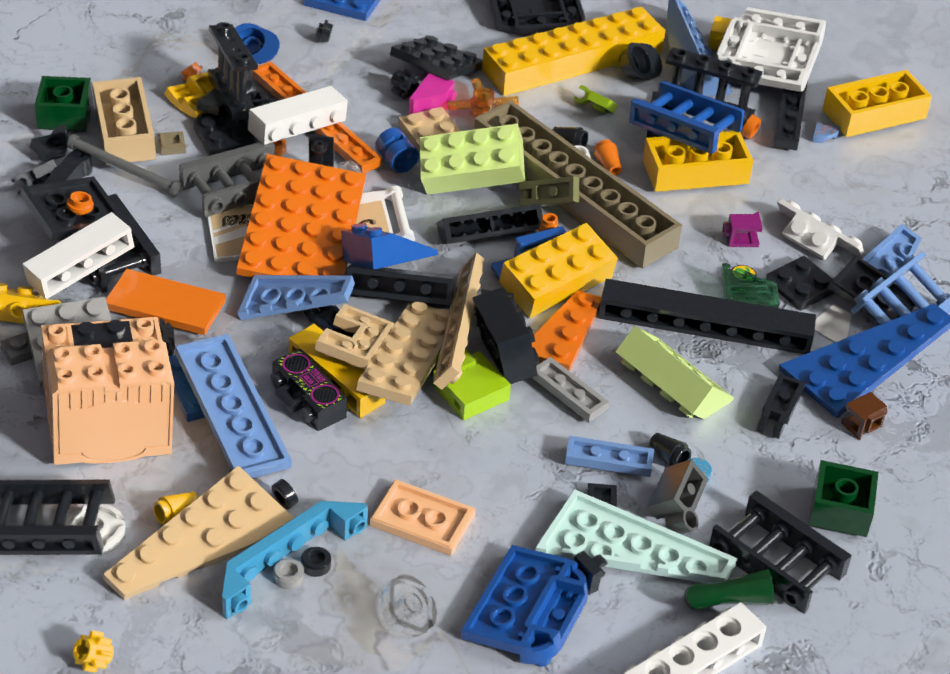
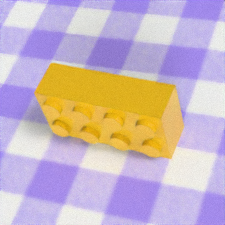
[822,70,932,137]
[643,131,754,192]
[499,223,618,318]

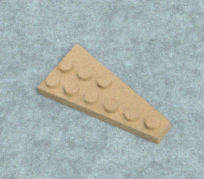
[103,466,294,600]

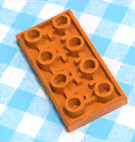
[106,269,226,335]

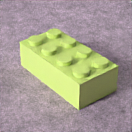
[420,124,525,195]

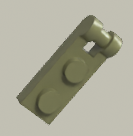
[519,176,579,207]

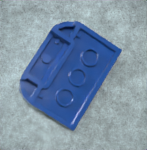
[461,545,588,667]

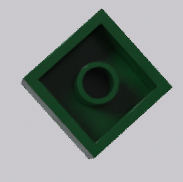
[34,76,93,131]
[809,460,879,537]

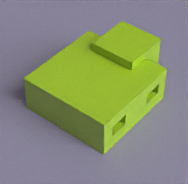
[433,349,511,421]

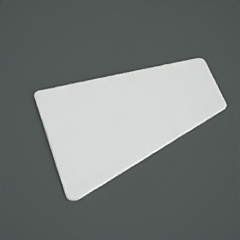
[815,304,852,342]

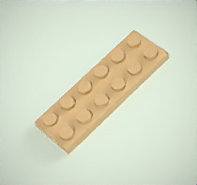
[356,301,450,406]

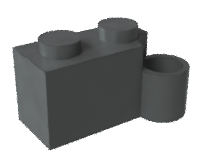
[647,459,708,535]

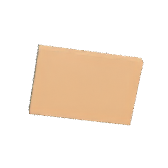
[370,479,475,556]

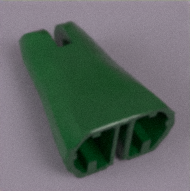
[683,570,774,610]

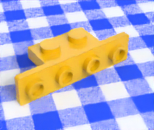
[0,283,61,324]

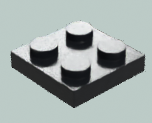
[765,256,834,311]

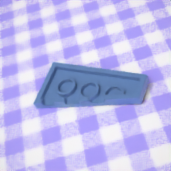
[863,224,922,275]
[237,275,355,320]

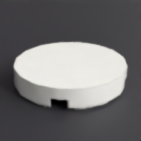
[65,504,126,556]

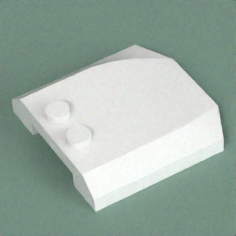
[717,7,826,92]

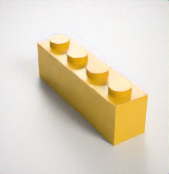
[289,324,386,418]

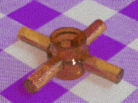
[447,78,519,117]

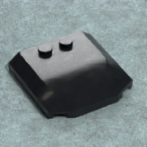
[489,0,585,35]

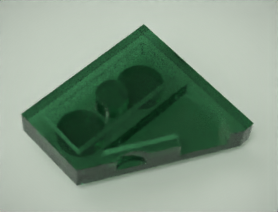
[720,263,780,308]

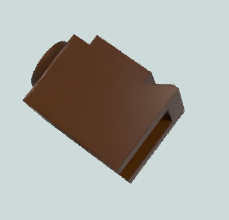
[841,392,888,440]

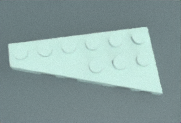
[535,489,737,583]

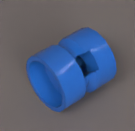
[375,128,419,173]

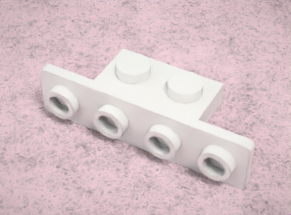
[777,198,865,261]

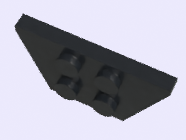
[193,109,259,156]

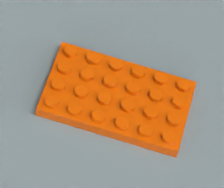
[236,154,366,278]

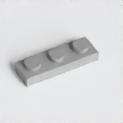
[531,357,609,422]

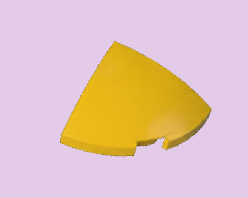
[164,72,214,118]

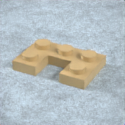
[314,304,395,369]

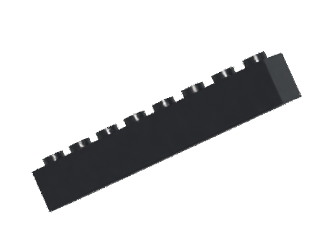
[598,278,816,354]

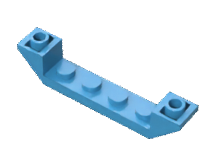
[222,501,368,619]

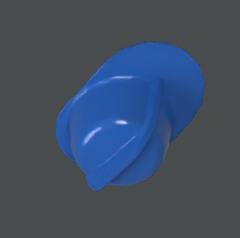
[235,23,280,64]

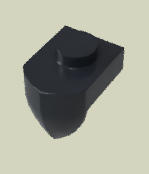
[29,124,69,161]

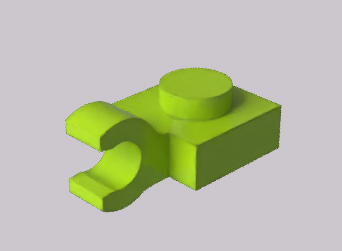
[573,85,618,113]

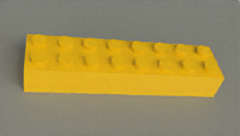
[482,7,665,96]

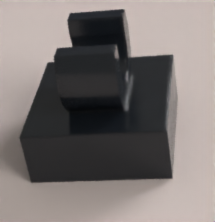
[573,551,608,595]

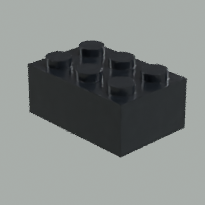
[472,287,539,384]

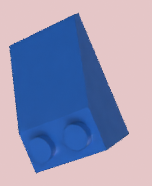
[341,224,438,270]

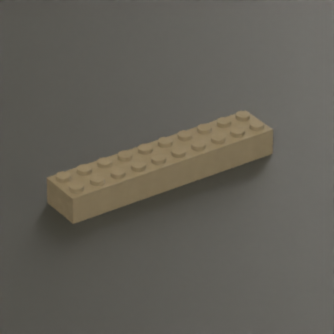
[474,100,682,269]

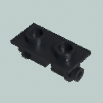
[309,134,334,167]

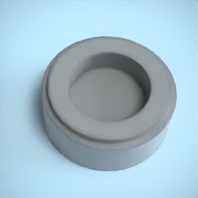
[273,559,304,589]

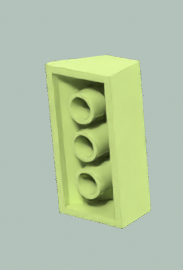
[616,325,734,419]

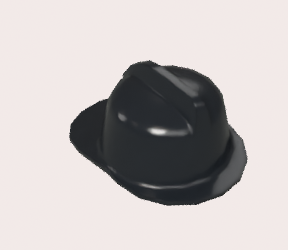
[616,42,662,79]

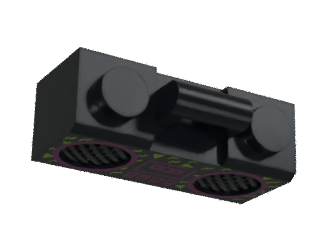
[271,348,347,431]

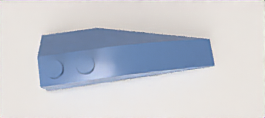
[667,0,732,96]

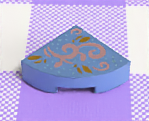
[812,122,840,143]

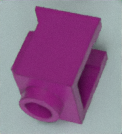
[722,212,763,247]

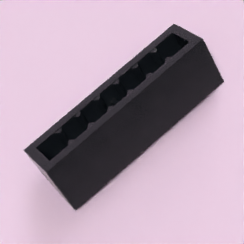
[436,204,543,245]

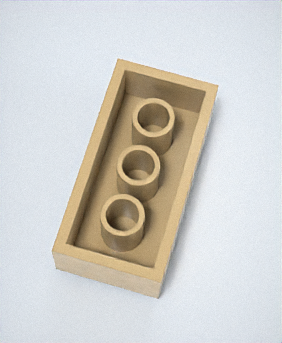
[92,77,156,165]

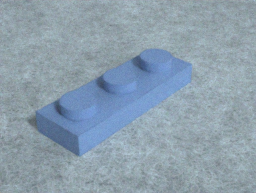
[565,436,654,477]

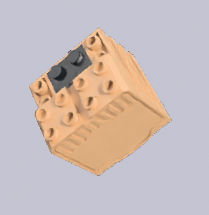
[41,317,174,465]

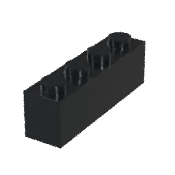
[346,264,456,305]

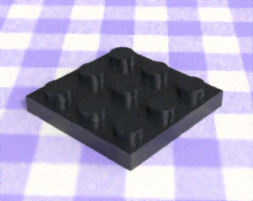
[390,35,483,80]
[21,176,126,241]

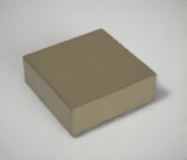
[158,131,186,155]

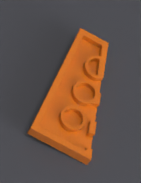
[532,290,601,371]

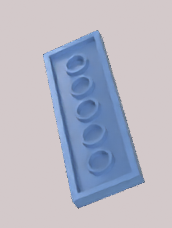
[175,334,292,478]

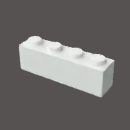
[248,86,348,145]
[23,212,134,299]

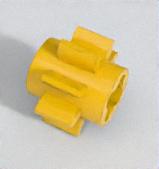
[73,631,114,673]

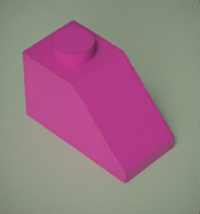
[409,73,457,115]

